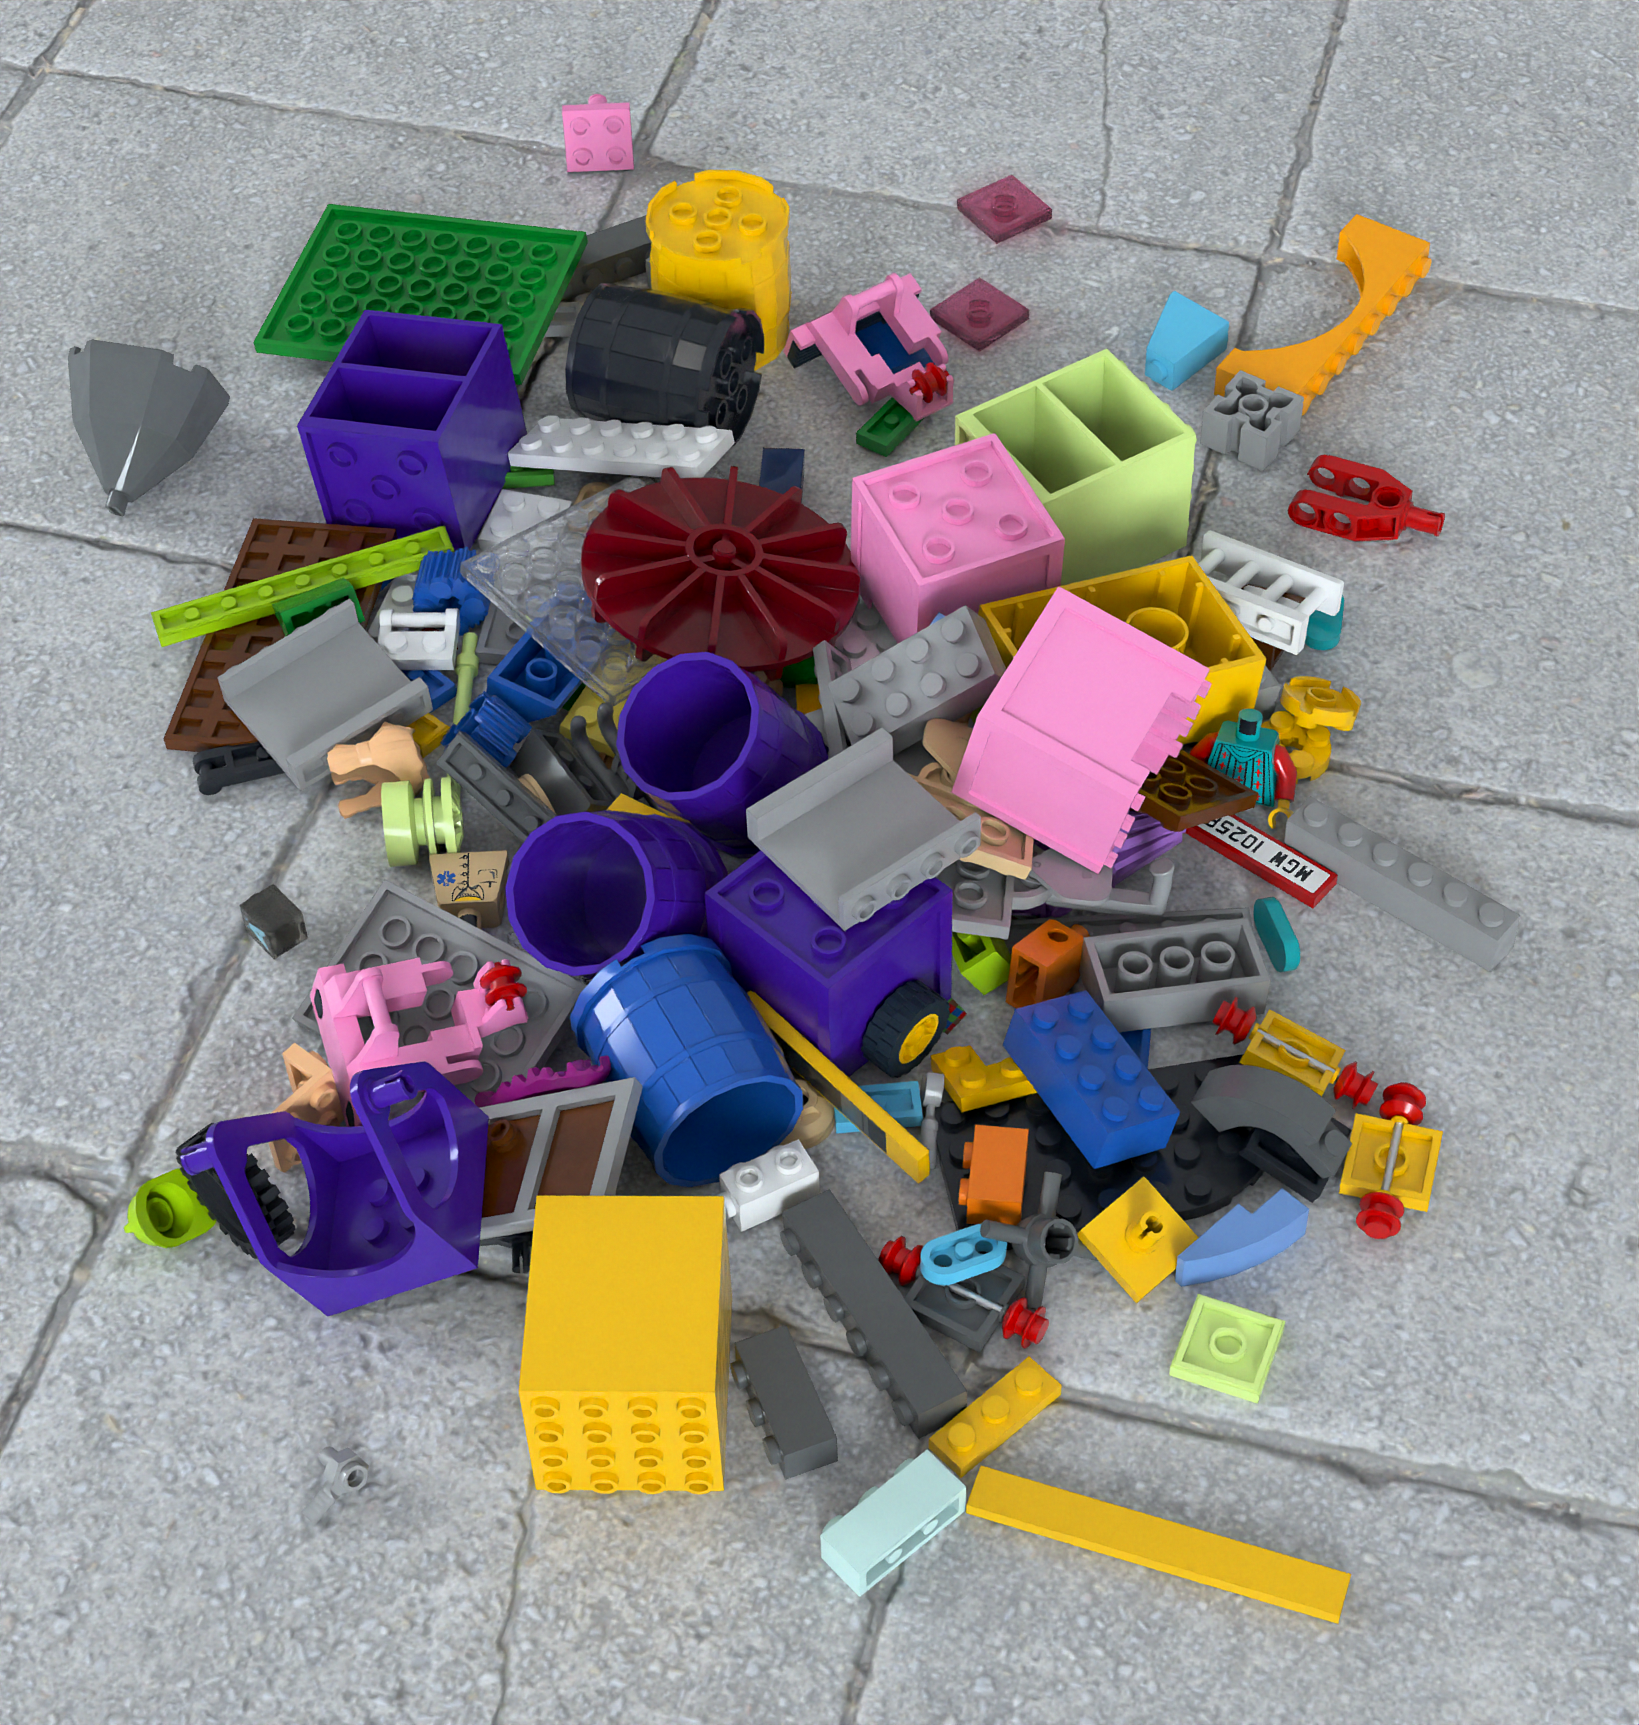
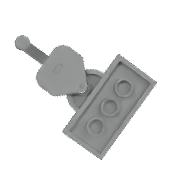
[936,844,1175,939]

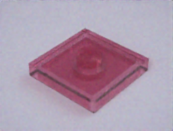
[957,175,1052,244]
[930,277,1029,352]

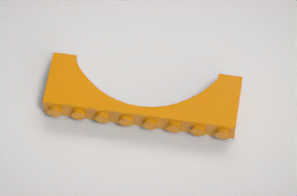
[1214,214,1431,416]

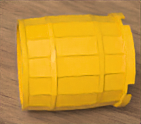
[645,170,792,371]

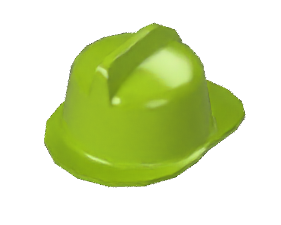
[123,1168,217,1248]

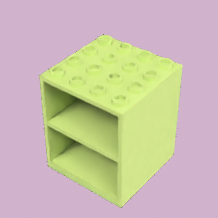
[955,349,1197,586]

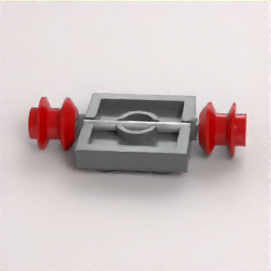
[878,1236,1049,1353]

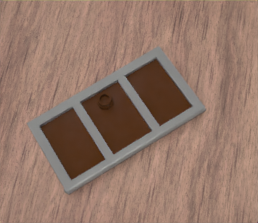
[480,1077,643,1240]

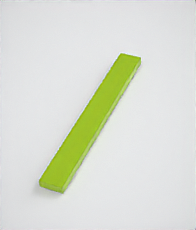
[151,526,455,647]

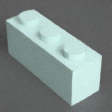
[820,1449,966,1597]

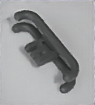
[570,703,671,817]

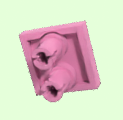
[562,94,634,172]

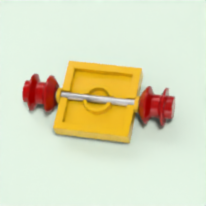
[1212,997,1378,1110]
[1339,1082,1443,1239]

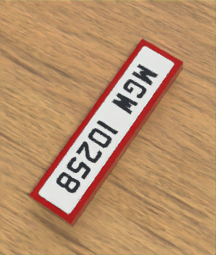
[1185,815,1338,908]

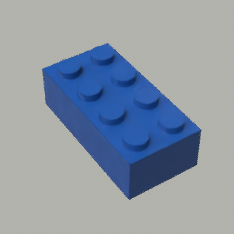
[1003,990,1180,1169]

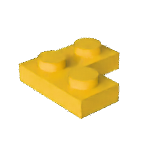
[930,1045,1037,1112]

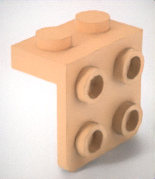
[269,1043,344,1173]

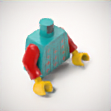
[1190,709,1297,829]

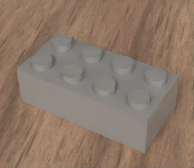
[827,605,1006,755]
[1079,917,1271,1032]

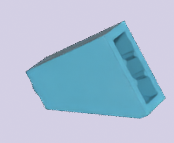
[1145,291,1229,391]

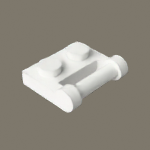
[377,608,460,670]

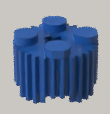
[412,546,495,636]
[440,691,532,768]

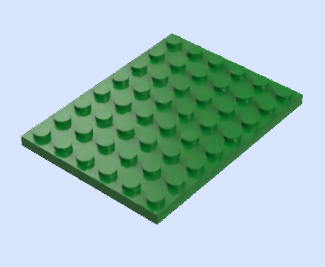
[253,204,588,385]

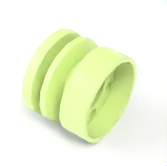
[381,776,464,867]

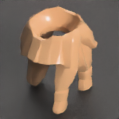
[327,721,429,819]

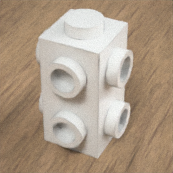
[716,1139,820,1232]

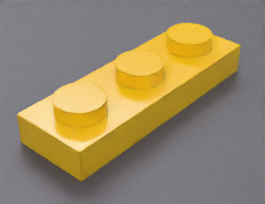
[928,1356,1062,1478]

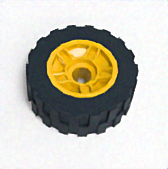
[861,980,950,1078]

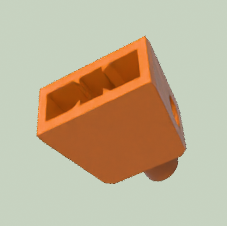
[1005,919,1090,1009]

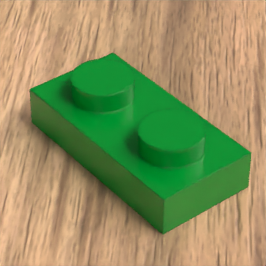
[856,397,926,457]

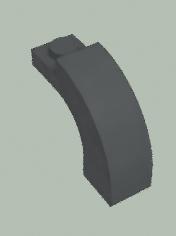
[1191,1065,1352,1179]

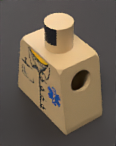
[429,850,509,930]

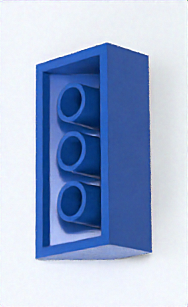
[486,585,621,723]

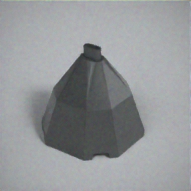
[68,339,230,516]

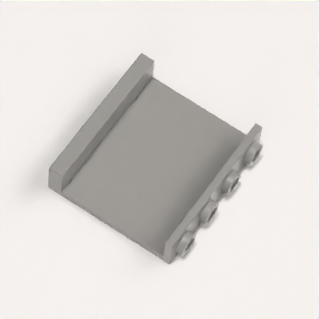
[217,599,433,791]
[746,728,981,931]

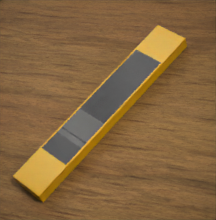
[747,991,930,1184]

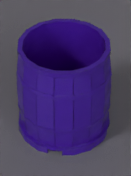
[616,652,829,859]
[505,810,728,979]

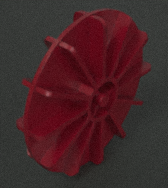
[580,466,860,681]

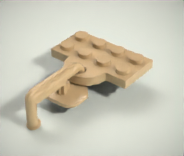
[908,711,1034,880]

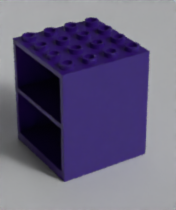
[297,310,527,551]

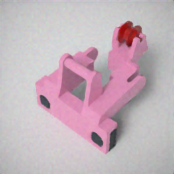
[783,273,954,422]
[310,957,528,1127]

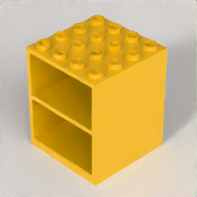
[519,1195,732,1494]

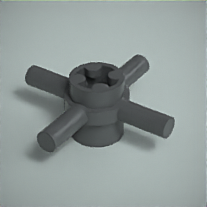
[980,1172,1098,1309]

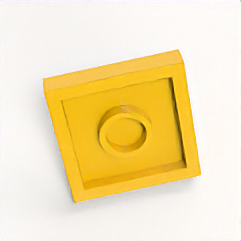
[1077,1176,1199,1304]

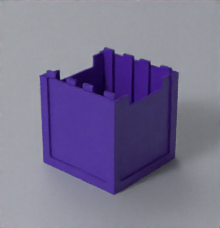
[705,850,953,1077]

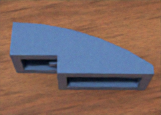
[1175,1188,1309,1287]

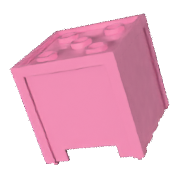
[851,433,1065,643]
[951,586,1212,874]

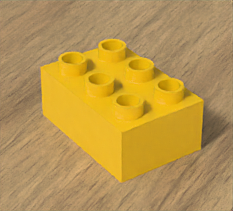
[978,555,1266,744]

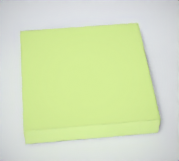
[1169,1294,1286,1404]

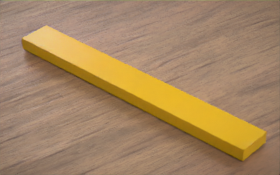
[966,1465,1351,1624]

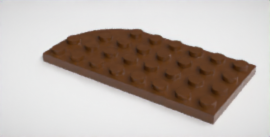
[163,518,398,752]

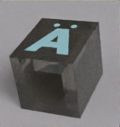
[239,884,308,959]

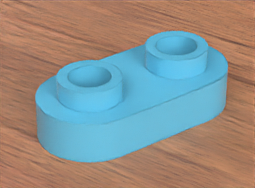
[920,1224,1007,1285]

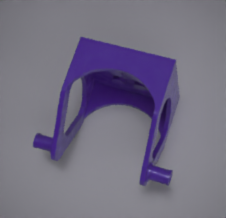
[180,1061,489,1316]

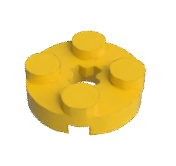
[1280,676,1361,731]
[1261,711,1332,784]

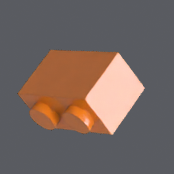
[959,1125,1029,1225]

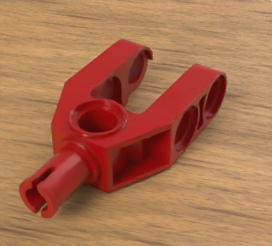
[1288,454,1445,541]

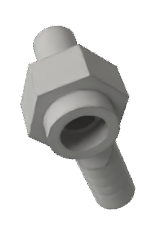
[302,1446,369,1524]

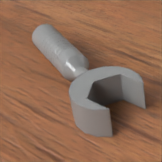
[920,1072,944,1170]

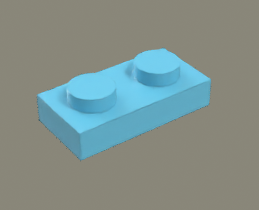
[833,1081,923,1134]

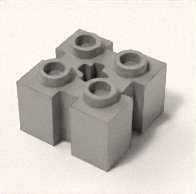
[1200,370,1304,471]

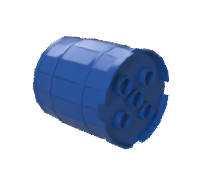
[570,934,803,1187]

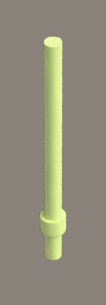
[446,632,479,798]

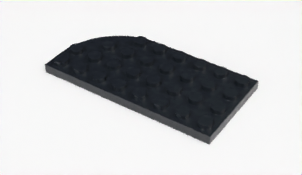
[935,1054,1264,1254]

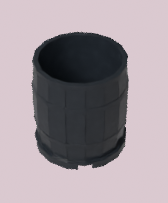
[565,283,764,446]

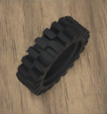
[176,1123,295,1259]

